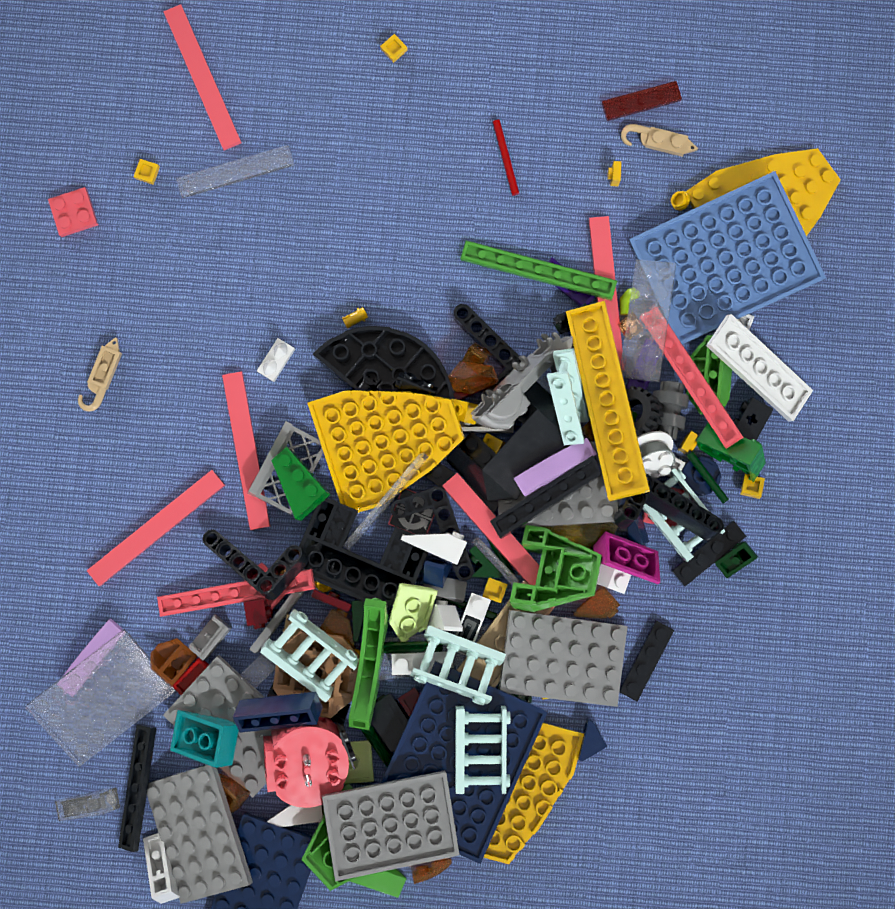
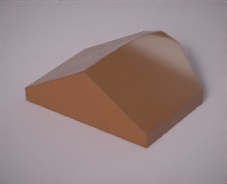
[150,638,197,687]

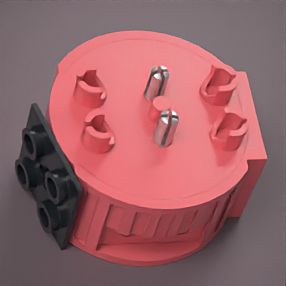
[263,717,356,808]

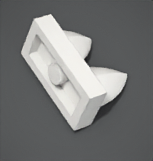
[257,338,295,382]

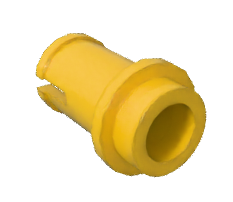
[342,307,368,329]

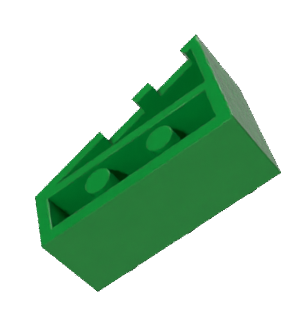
[271,447,331,521]

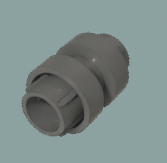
[653,381,689,440]

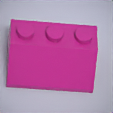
[593,531,660,584]

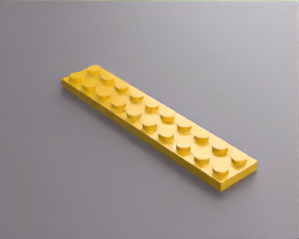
[566,301,650,501]

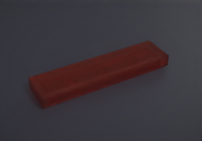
[602,81,682,121]

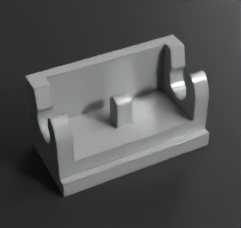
[189,614,232,661]

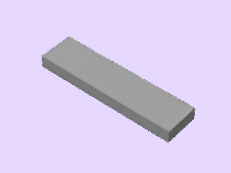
[250,591,305,653]

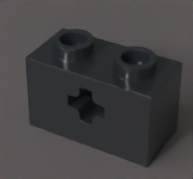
[733,397,773,440]

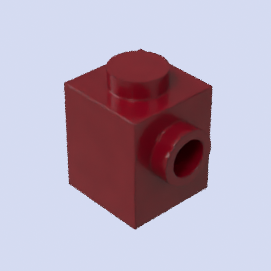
[243,598,273,629]

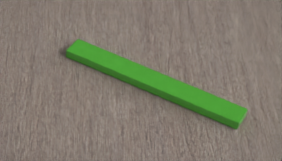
[460,240,617,301]

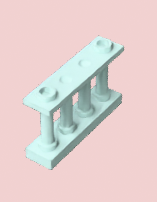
[547,348,590,446]
[643,468,725,562]
[260,609,359,703]
[410,626,506,705]
[455,706,510,794]

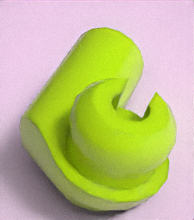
[619,288,640,315]

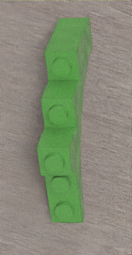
[348,598,388,730]

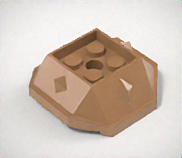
[273,631,360,718]

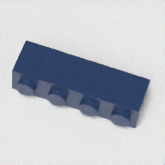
[233,692,323,733]

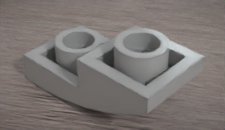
[423,578,467,603]

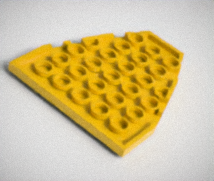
[686,148,841,236]
[307,390,465,513]
[483,722,584,864]

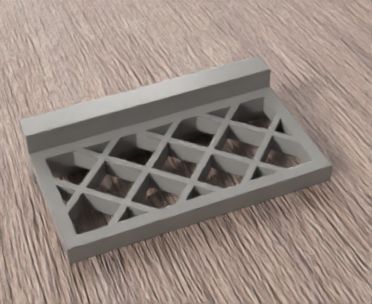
[247,421,323,515]

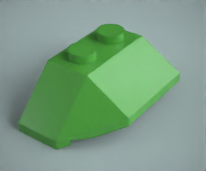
[686,335,732,415]

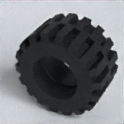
[626,386,664,437]

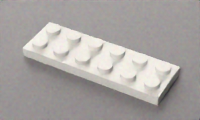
[706,314,813,422]

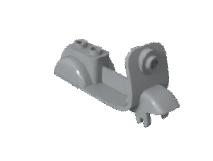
[471,332,573,430]

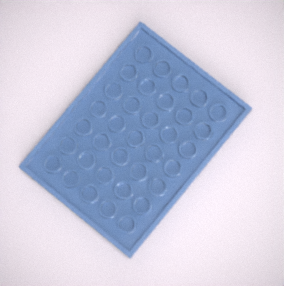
[629,171,826,344]

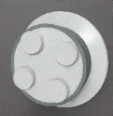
[637,431,675,479]

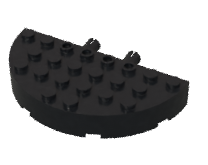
[313,326,454,399]

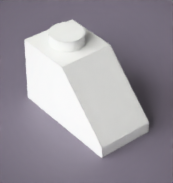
[597,564,631,594]
[427,600,463,631]

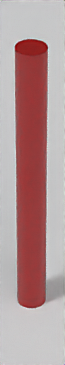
[493,119,519,196]

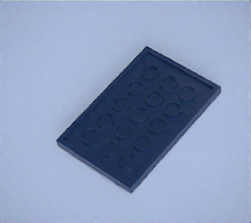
[211,812,312,909]

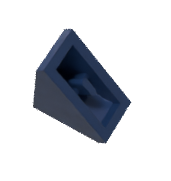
[423,559,452,588]
[578,718,608,761]

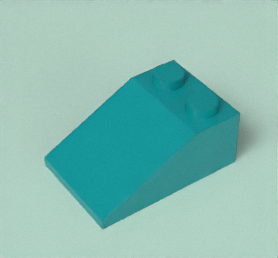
[170,710,239,768]

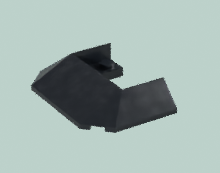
[446,382,566,501]
[298,498,428,607]

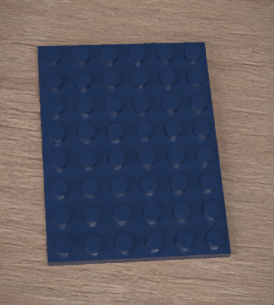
[380,661,548,864]

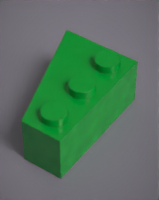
[696,422,766,482]

